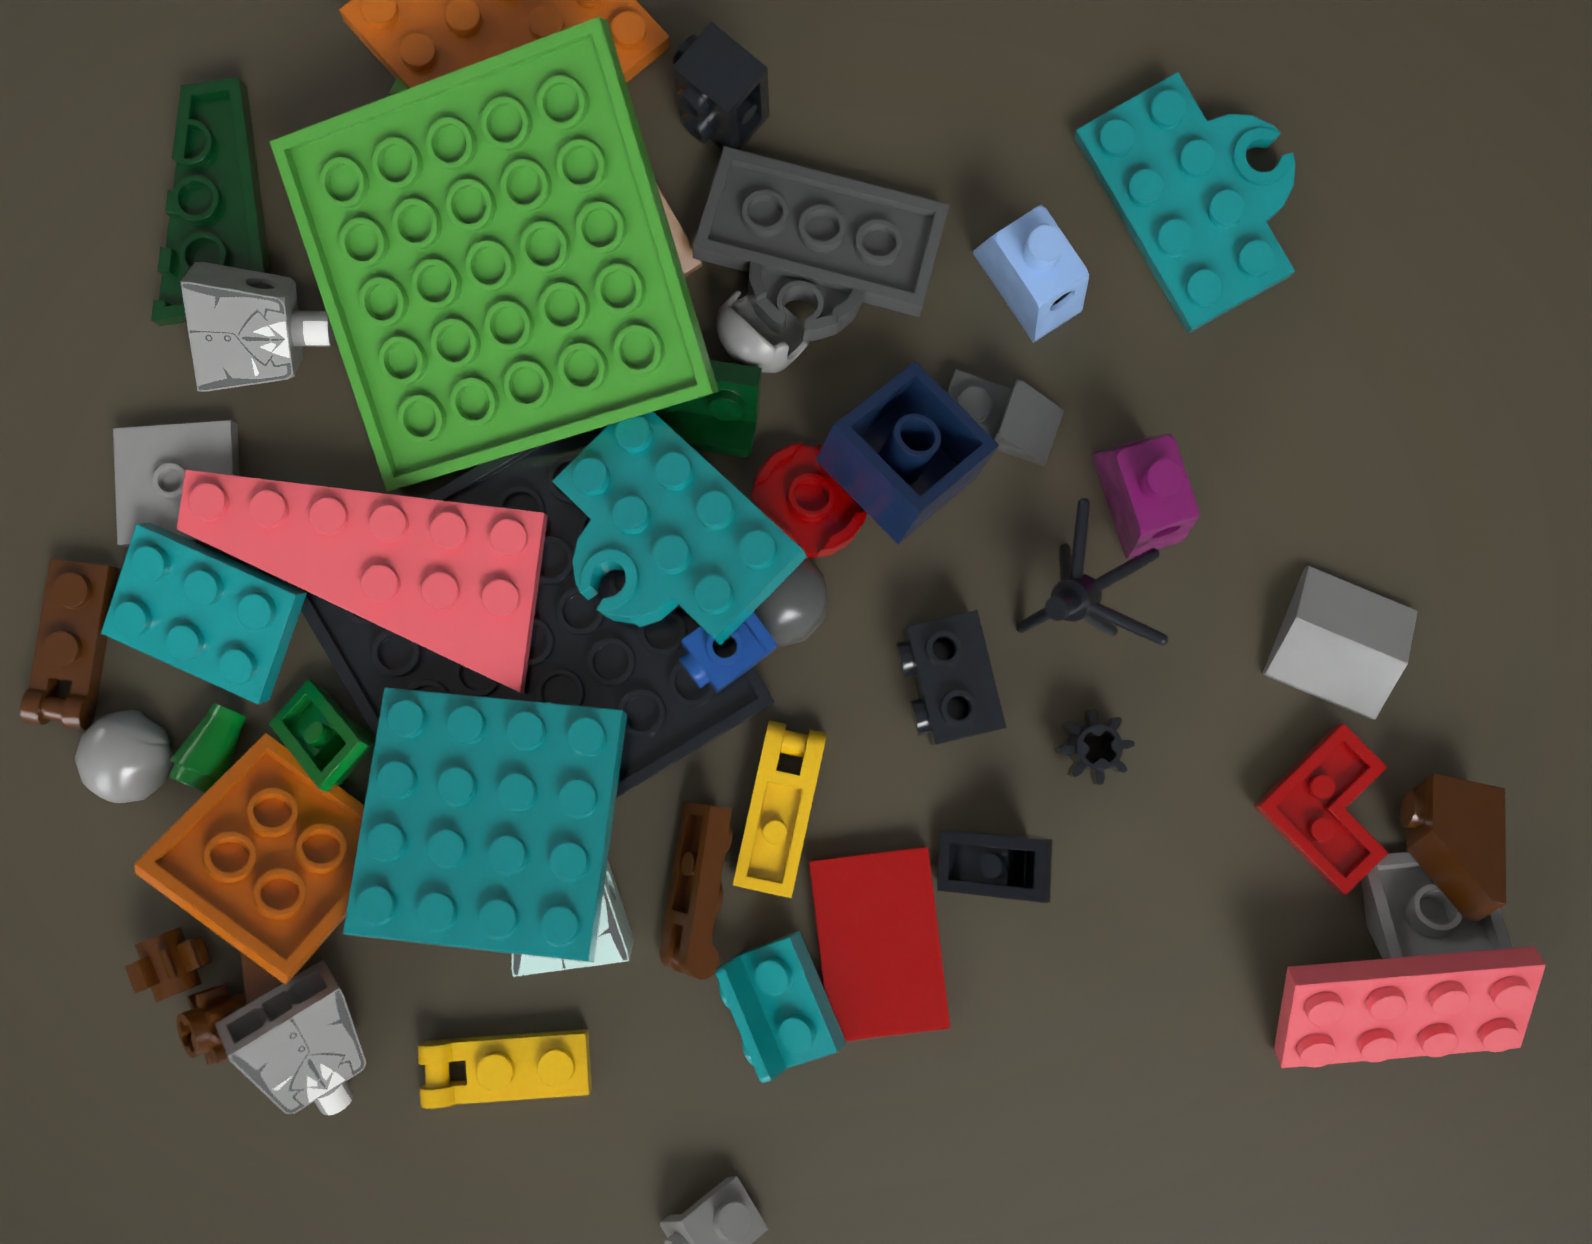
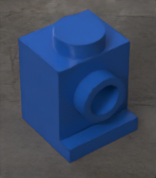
[679,612,778,693]

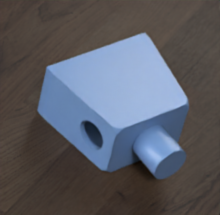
[973,205,1089,343]

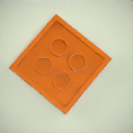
[134,733,365,985]

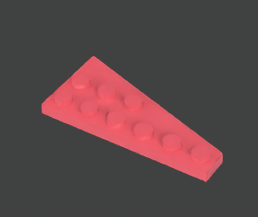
[177,470,548,693]

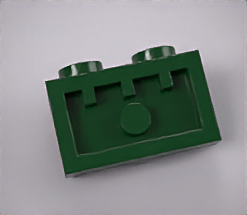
[654,360,762,457]

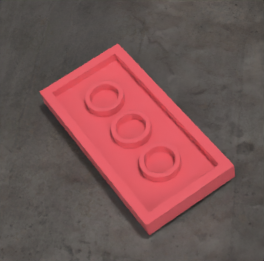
[1274,946,1546,1068]

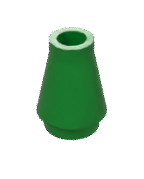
[168,703,247,793]

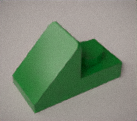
[269,679,376,793]

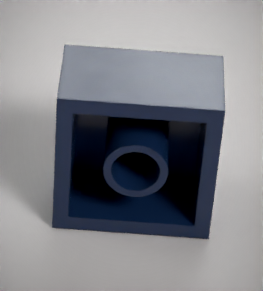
[815,361,999,544]

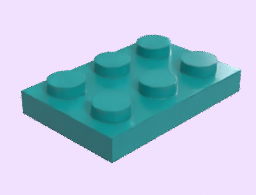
[101,523,307,704]

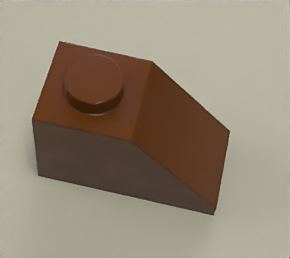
[1400,773,1506,921]

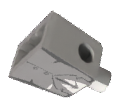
[181,262,334,392]
[215,959,366,1115]

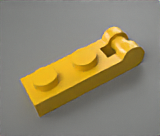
[733,720,827,898]
[417,1029,592,1109]

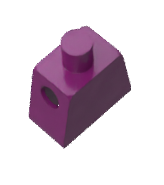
[1092,434,1199,559]

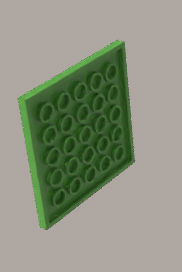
[269,17,719,492]

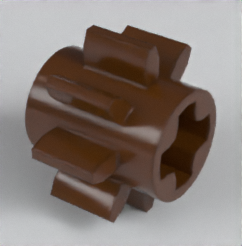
[125,927,212,1002]
[177,984,246,1065]

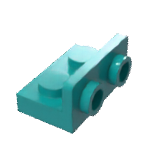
[715,930,847,1083]

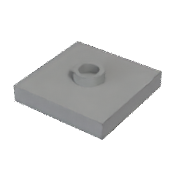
[113,420,240,547]

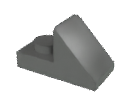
[947,369,1064,466]

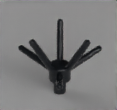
[1016,498,1168,645]

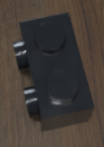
[672,22,770,150]
[896,610,1007,745]

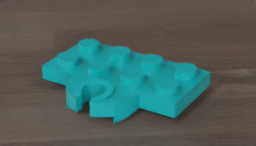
[1074,72,1295,334]
[552,412,807,645]

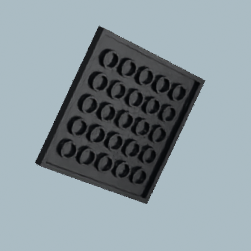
[284,425,775,799]

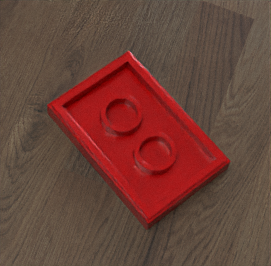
[809,846,951,1041]

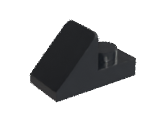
[937,830,1053,903]

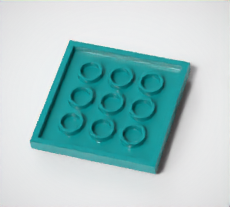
[343,688,627,962]

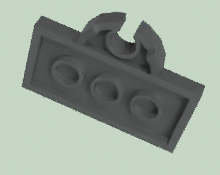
[693,146,949,341]

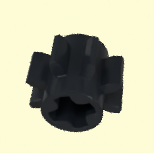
[1055,710,1135,785]

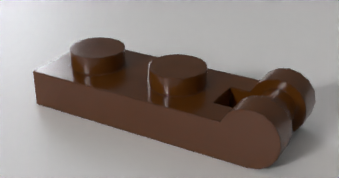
[20,558,119,730]
[659,801,732,980]

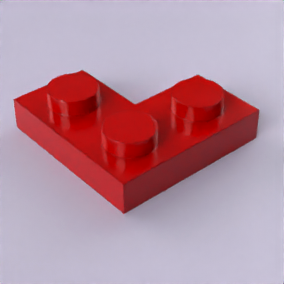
[1253,724,1388,895]

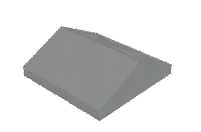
[1262,566,1418,720]
[1361,852,1513,959]

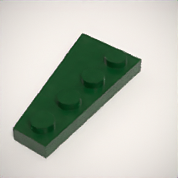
[151,77,271,326]

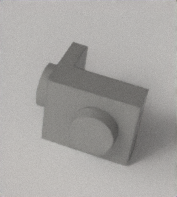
[660,1176,769,1244]

